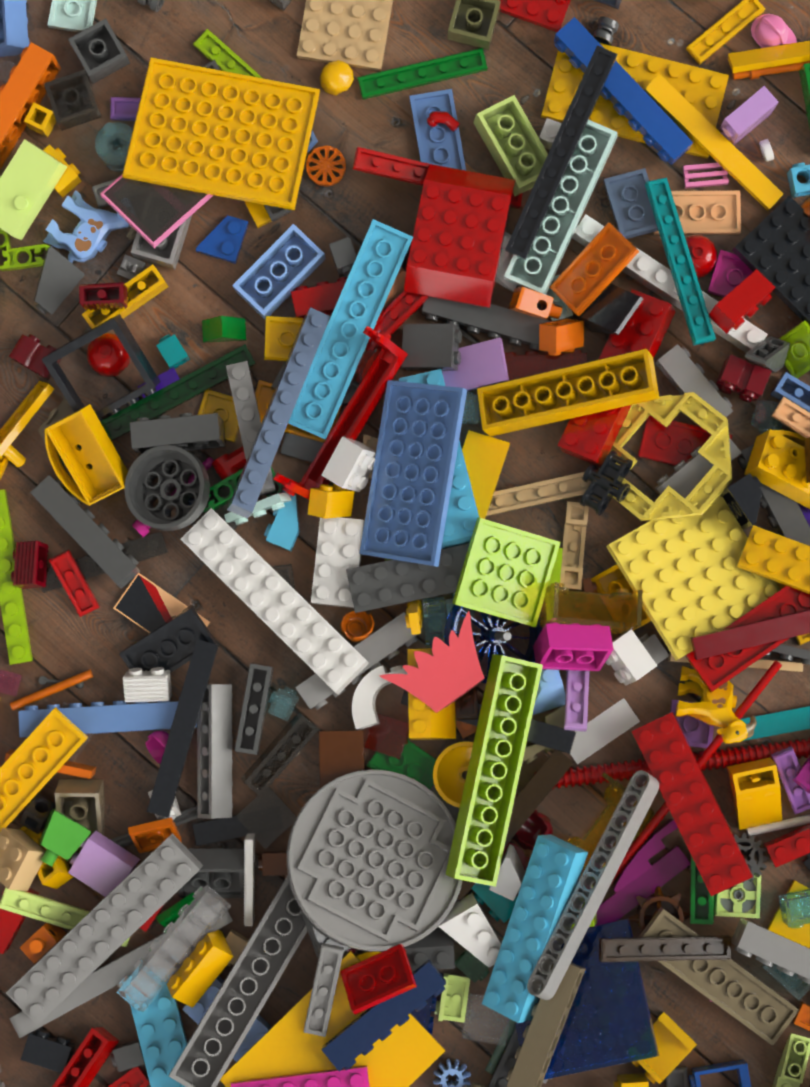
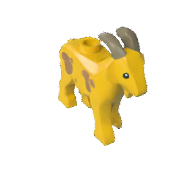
[675,666,757,744]

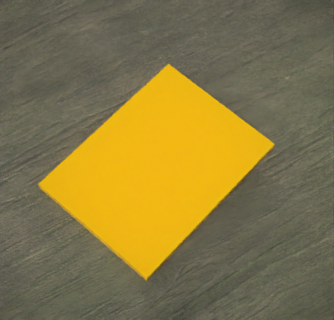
[122,57,320,210]
[220,951,445,1087]

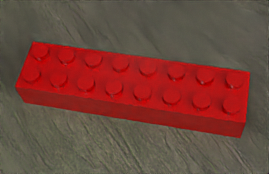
[557,289,676,468]
[632,712,753,896]

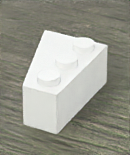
[438,893,502,967]

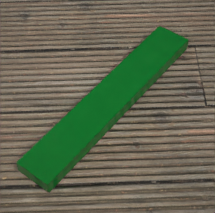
[357,48,488,100]

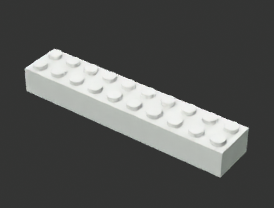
[181,508,369,695]

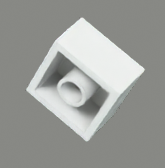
[322,437,376,492]
[605,629,657,686]

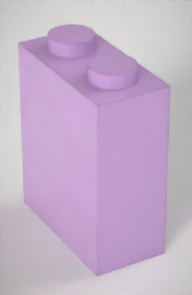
[718,86,778,145]
[68,831,140,897]

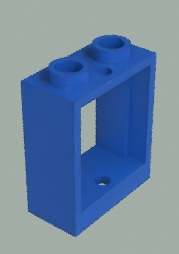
[689,1059,751,1087]

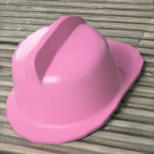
[751,14,797,48]

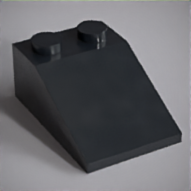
[573,284,643,335]

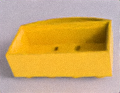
[45,404,128,506]
[744,429,810,509]

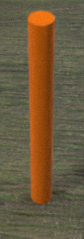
[10,669,94,711]

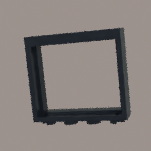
[41,314,161,422]

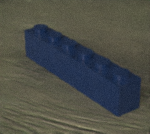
[322,959,446,1071]

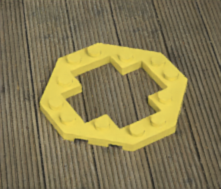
[609,392,732,521]

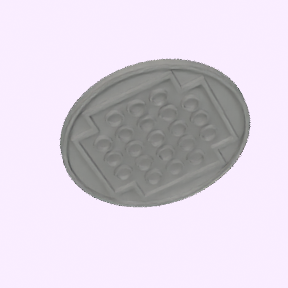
[286,770,463,952]

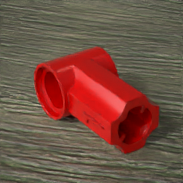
[212,446,246,480]

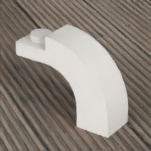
[352,665,407,730]

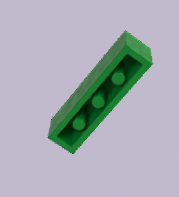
[690,856,715,925]

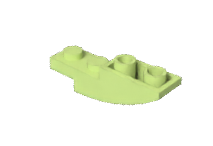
[772,1033,810,1087]

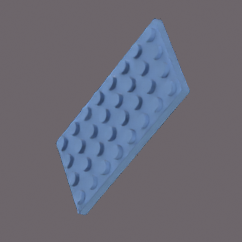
[359,380,467,567]

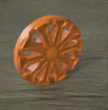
[306,146,346,187]

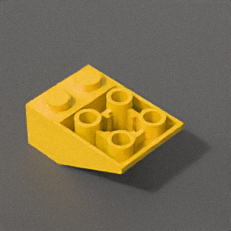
[727,757,782,830]

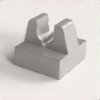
[117,254,146,280]

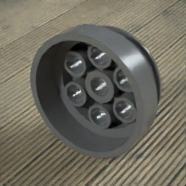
[124,445,210,531]

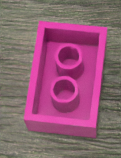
[533,622,614,671]

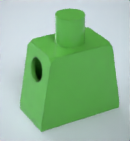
[39,809,91,866]

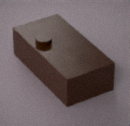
[319,730,365,788]

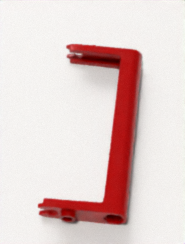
[273,326,408,500]

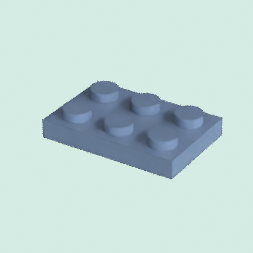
[603,168,658,239]

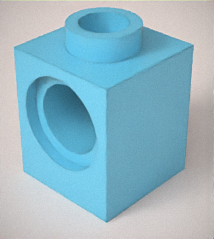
[787,163,810,198]

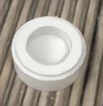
[759,139,774,162]

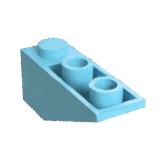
[264,490,300,552]

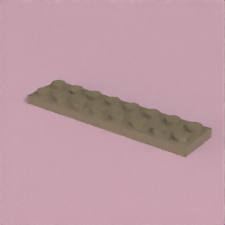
[639,907,799,1046]

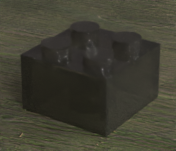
[44,69,102,131]

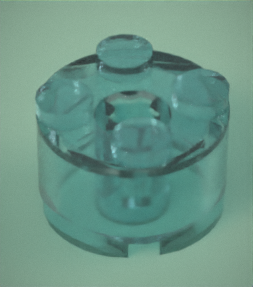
[95,122,133,172]

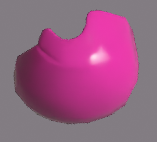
[145,730,169,764]

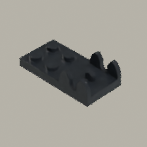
[119,605,217,673]

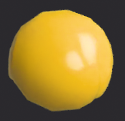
[319,60,354,95]

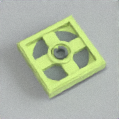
[714,875,761,918]

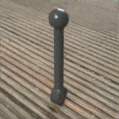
[38,676,84,689]

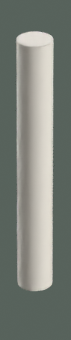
[746,815,810,837]

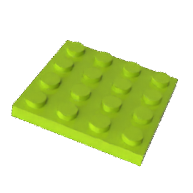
[452,517,561,627]

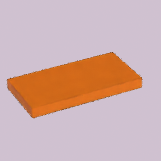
[549,222,640,316]

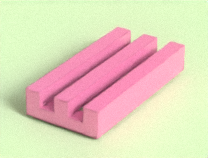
[683,163,729,189]

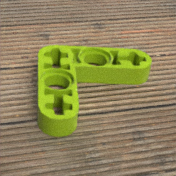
[0,229,49,271]

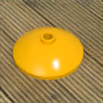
[433,741,474,808]

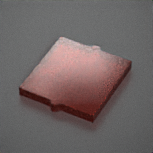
[365,713,409,759]

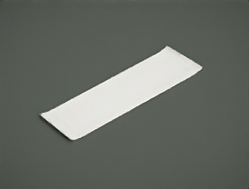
[570,698,640,765]

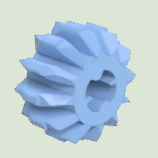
[433,1058,471,1087]

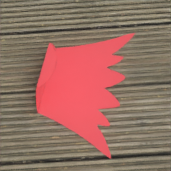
[380,611,485,713]

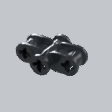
[580,450,633,516]

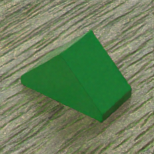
[202,315,246,343]

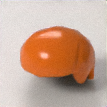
[340,611,375,642]

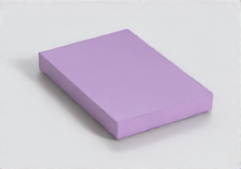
[442,338,509,391]

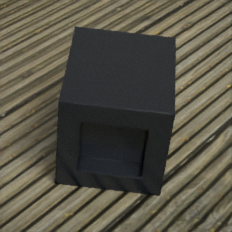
[20,793,56,834]

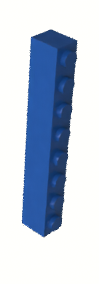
[554,17,693,165]

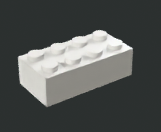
[311,517,365,608]

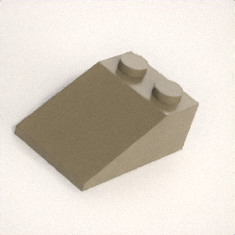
[55,779,105,850]

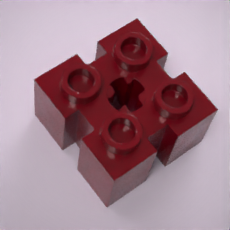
[715,354,772,403]

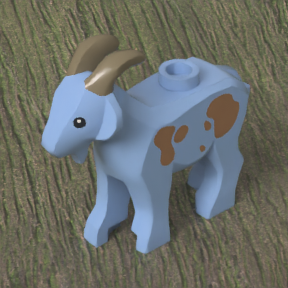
[43,190,137,263]

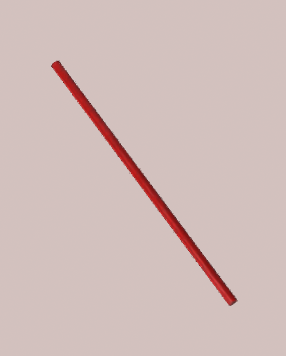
[610,660,782,886]

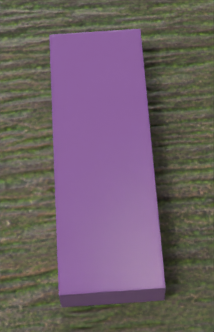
[771,746,810,814]

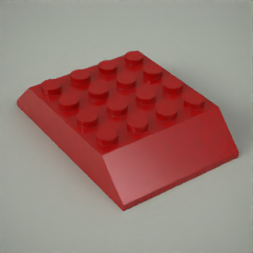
[404,164,516,308]

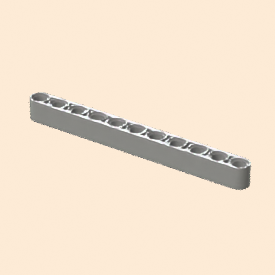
[527,770,659,1000]
[9,901,233,1038]

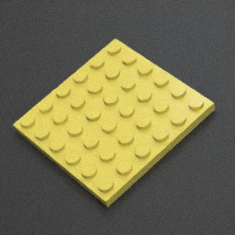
[606,495,780,661]

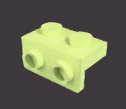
[434,973,470,1023]

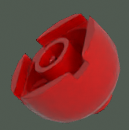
[685,235,717,279]
[86,333,131,377]

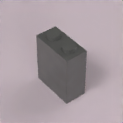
[401,324,462,371]

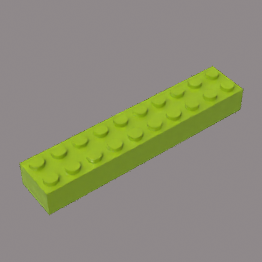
[445,654,543,887]

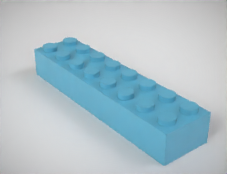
[399,369,479,549]
[482,834,588,1023]

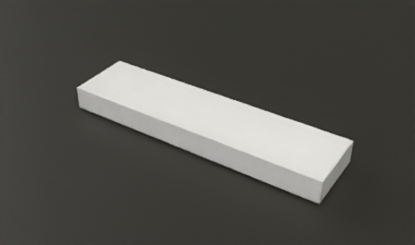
[244,833,255,926]

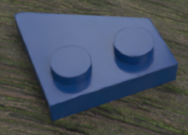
[196,215,249,264]

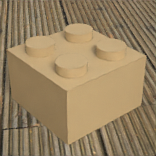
[0,828,45,891]

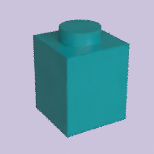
[156,334,191,369]

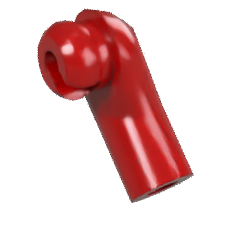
[427,111,460,132]

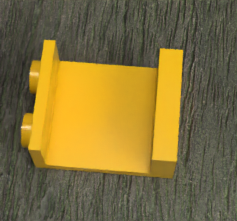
[627,1012,697,1084]

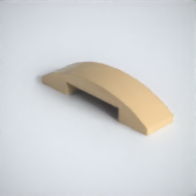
[560,501,589,590]

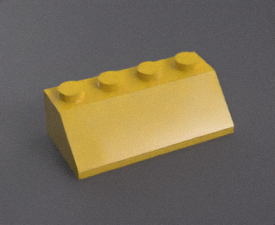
[407,648,456,740]

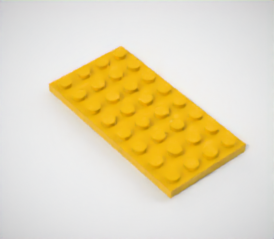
[541,43,729,159]

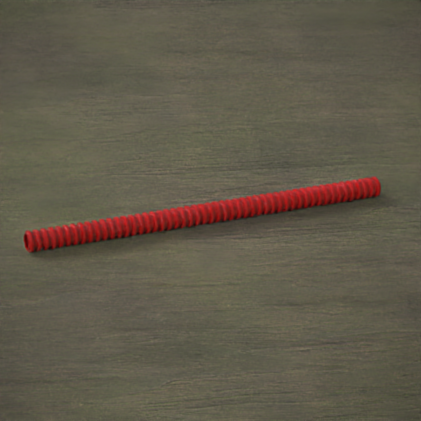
[534,738,810,790]

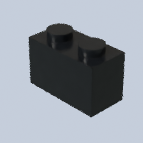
[20,1029,75,1073]

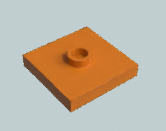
[128,817,182,854]

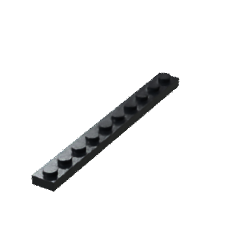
[505,45,617,260]

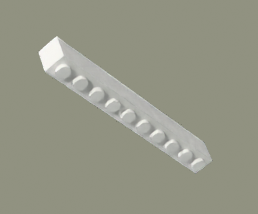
[572,214,768,353]

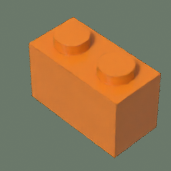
[539,318,584,356]

